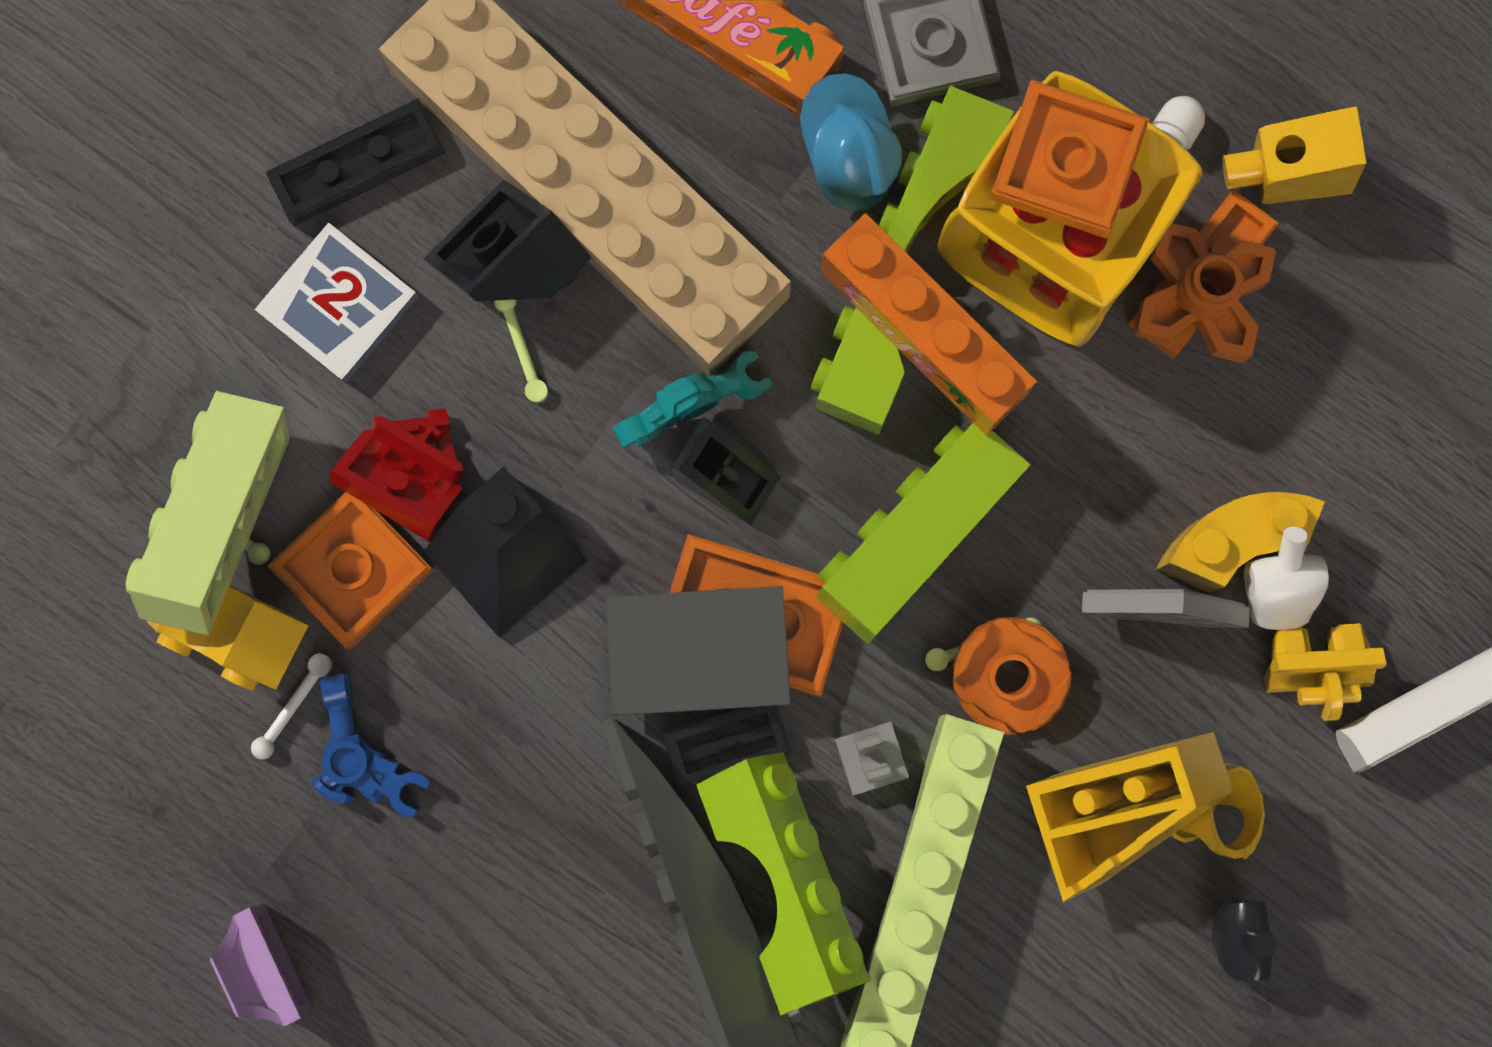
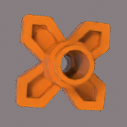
[1134,223,1276,363]

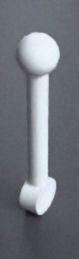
[251,653,333,760]

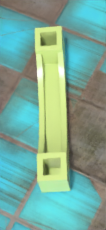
[840,714,1004,1047]

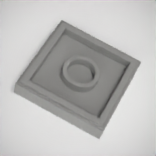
[863,0,1001,107]

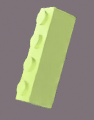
[126,391,290,636]

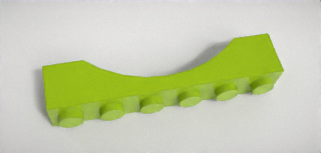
[810,86,1014,435]

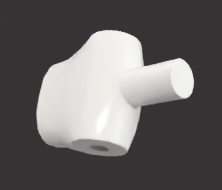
[1244,526,1329,630]

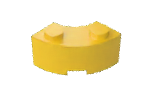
[1156,492,1325,593]
[147,584,309,691]

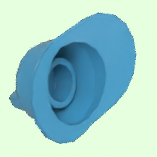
[800,73,902,211]

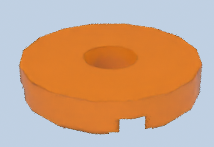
[953,617,1071,735]

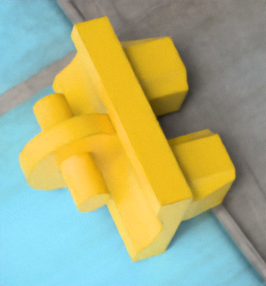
[1264,623,1387,721]

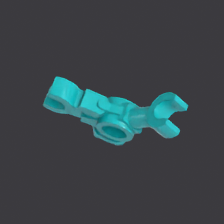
[613,351,773,448]

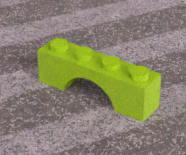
[696,752,870,1015]

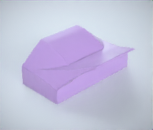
[210,904,314,1027]

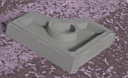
[1082,589,1250,628]

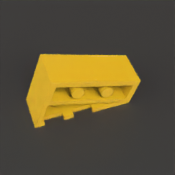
[1026,732,1234,902]

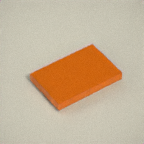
[669,534,843,697]

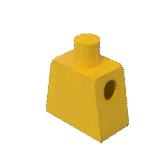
[1223,106,1366,204]

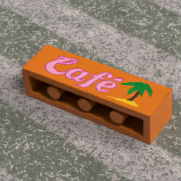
[618,0,844,118]
[821,213,1037,436]

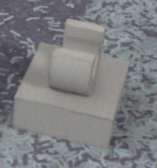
[834,722,909,796]

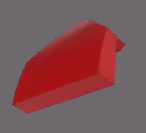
[329,409,463,541]

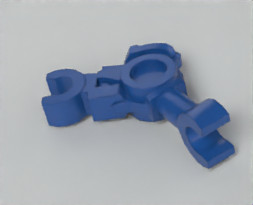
[311,673,433,817]

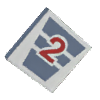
[254,223,419,384]

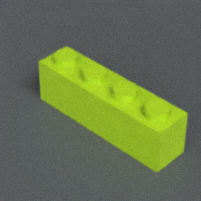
[816,423,1031,645]

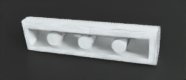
[1336,647,1492,773]

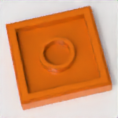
[989,79,1149,239]
[268,492,434,650]

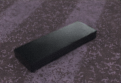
[265,98,446,226]

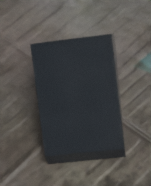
[672,417,781,525]

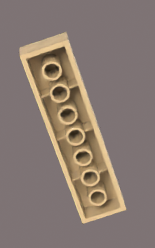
[379,0,791,376]

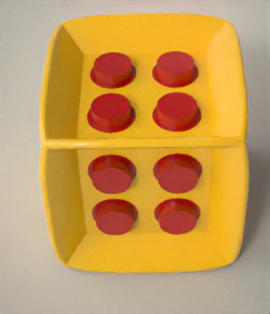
[937,71,1202,347]

